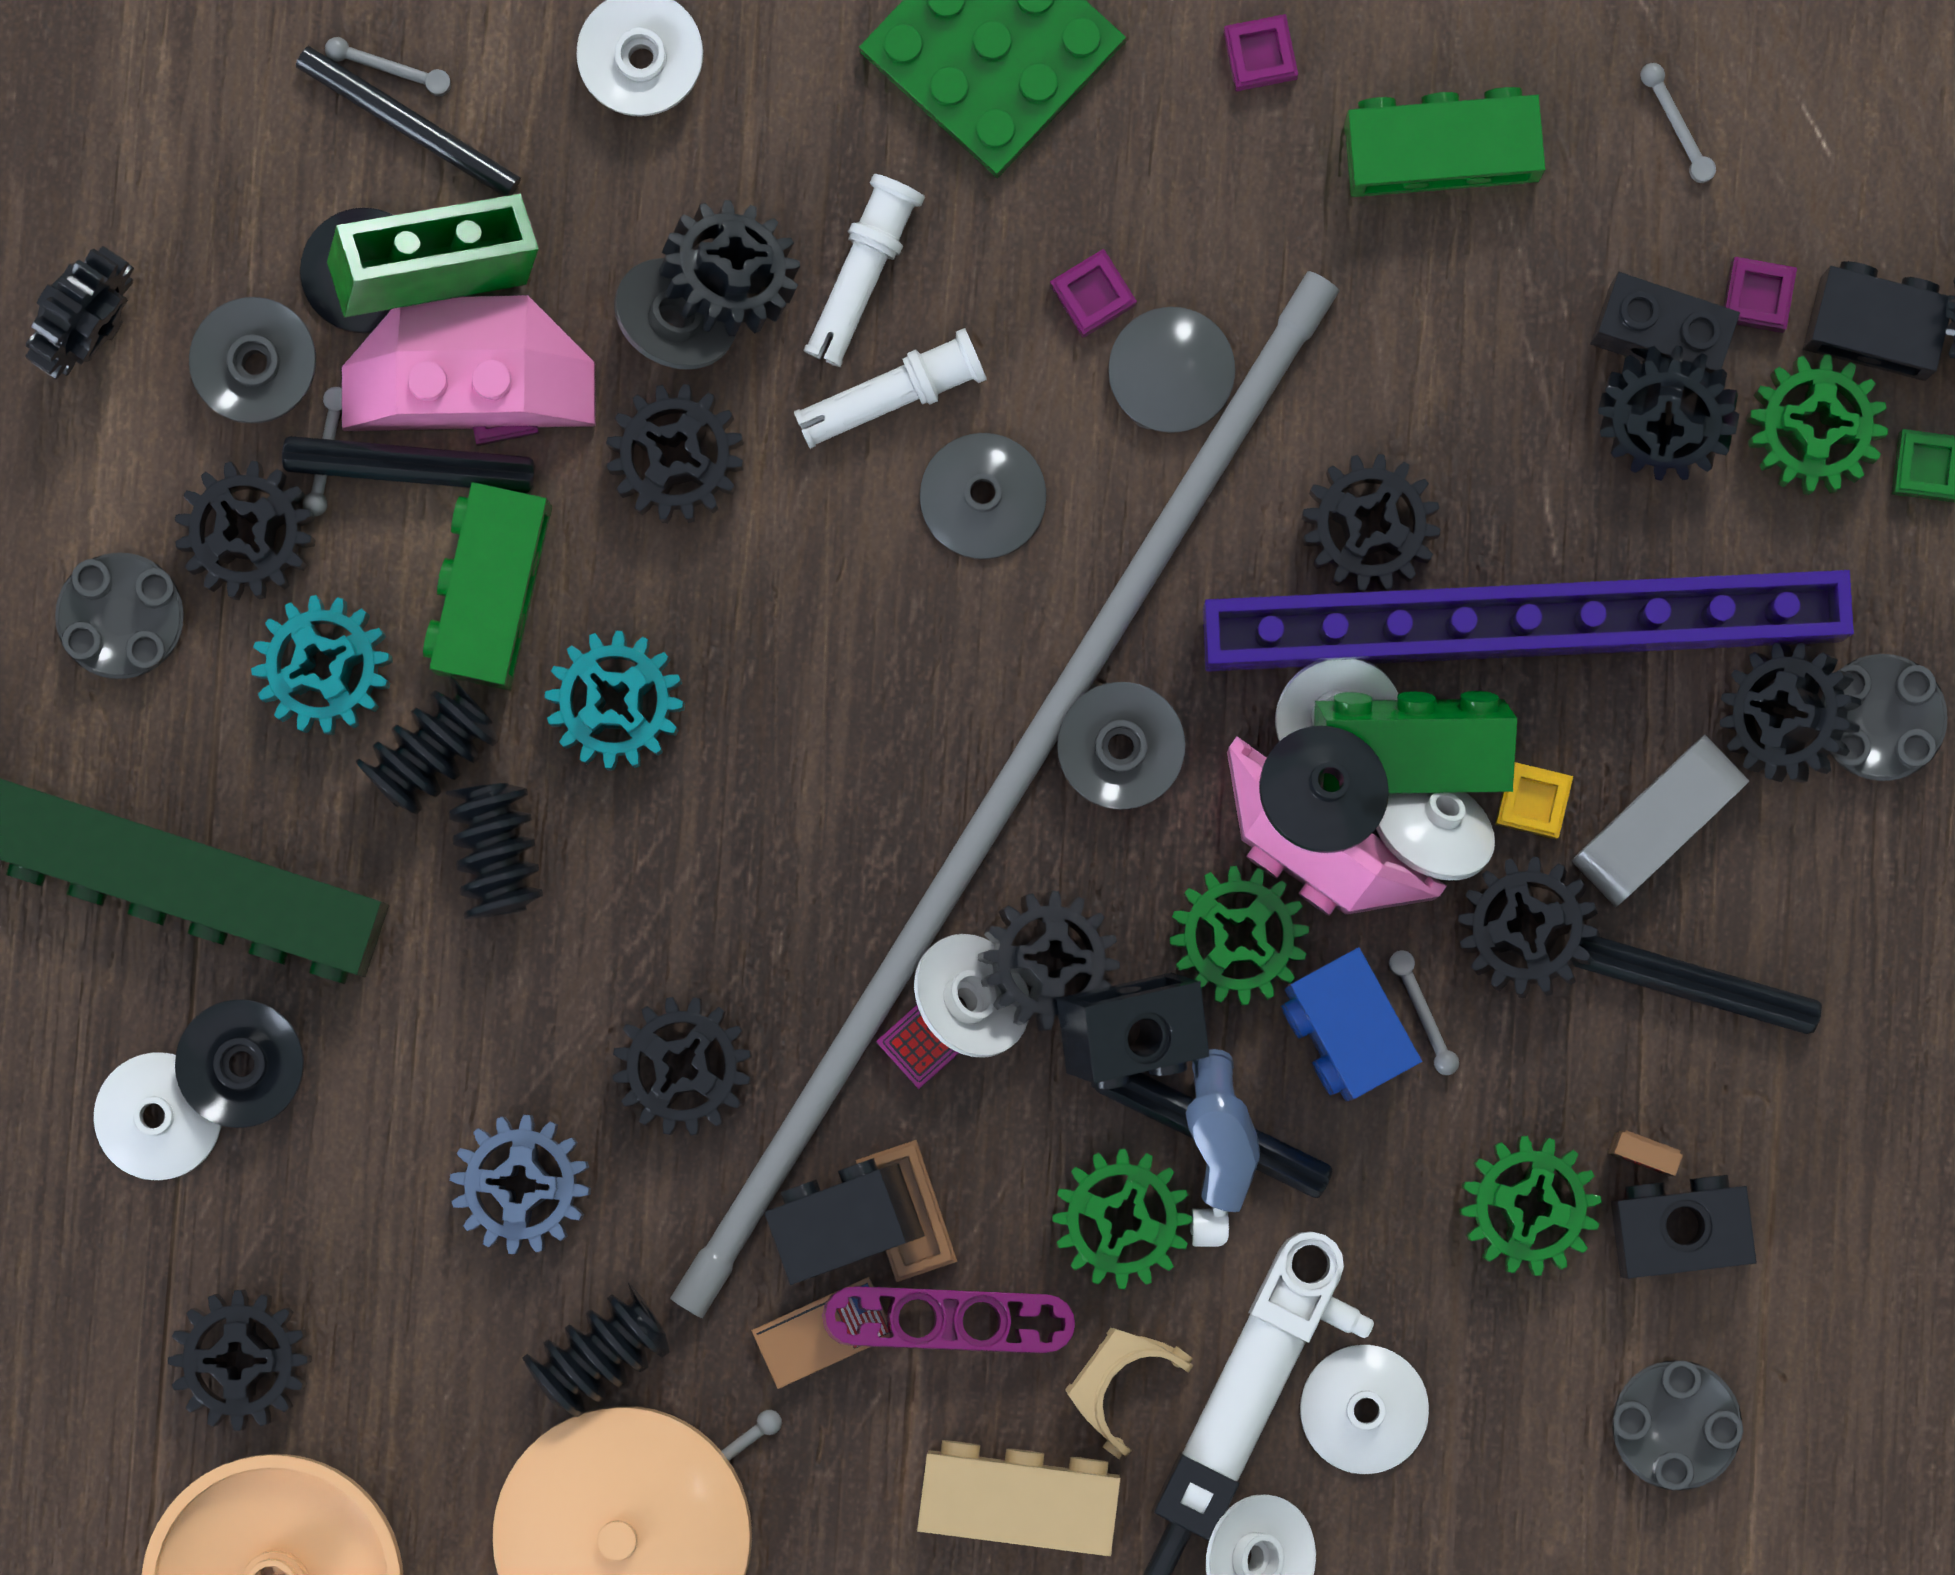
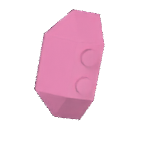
[342,295,596,431]
[1227,737,1447,916]

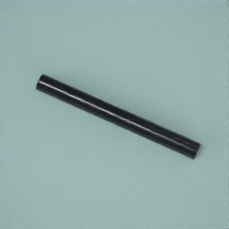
[296,46,521,196]

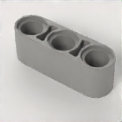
[1571,735,1749,908]

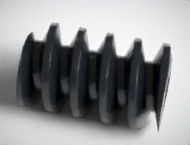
[356,676,498,815]
[446,783,543,919]
[522,1283,670,1417]

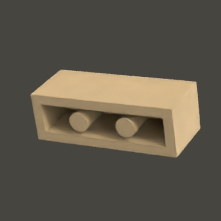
[917,1440,1120,1556]

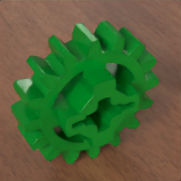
[1746,354,1888,495]
[1169,866,1309,1006]
[1459,1136,1602,1276]
[1052,1149,1192,1289]

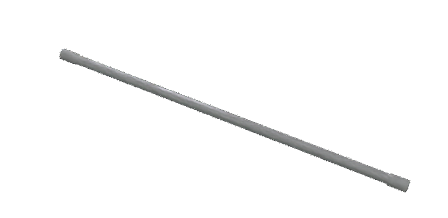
[670,271,1340,1319]

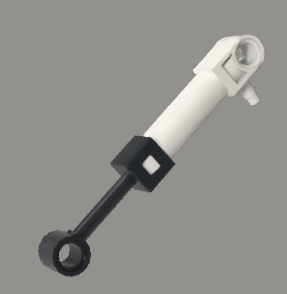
[1143,1231,1374,1575]

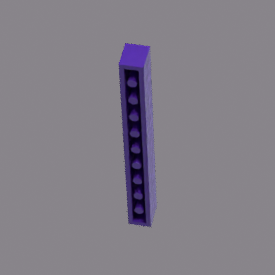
[1203,570,1854,671]

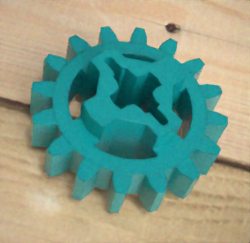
[251,595,393,735]
[545,630,685,771]

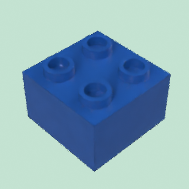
[1280,947,1423,1102]

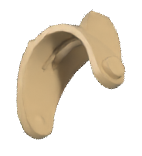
[1065,1328,1194,1459]

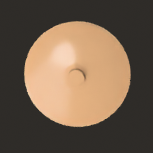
[492,1406,752,1575]
[142,1454,403,1575]

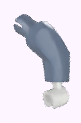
[1186,1049,1260,1247]

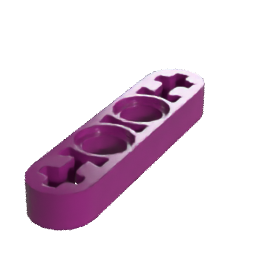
[822,1286,1075,1354]

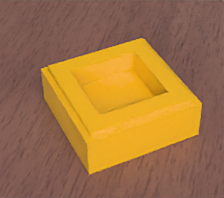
[1495,762,1573,840]

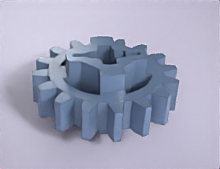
[450,1115,591,1254]

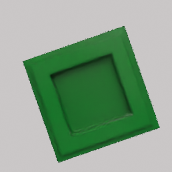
[1891,429,1955,502]

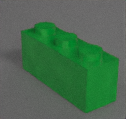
[1344,87,1546,197]
[327,193,539,318]
[423,482,552,691]
[1314,691,1517,793]

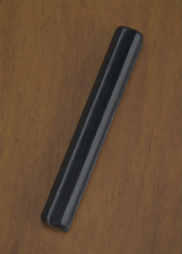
[282,436,535,493]
[1573,937,1822,1034]
[1095,1073,1332,1198]

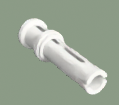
[803,174,925,367]
[794,328,987,449]

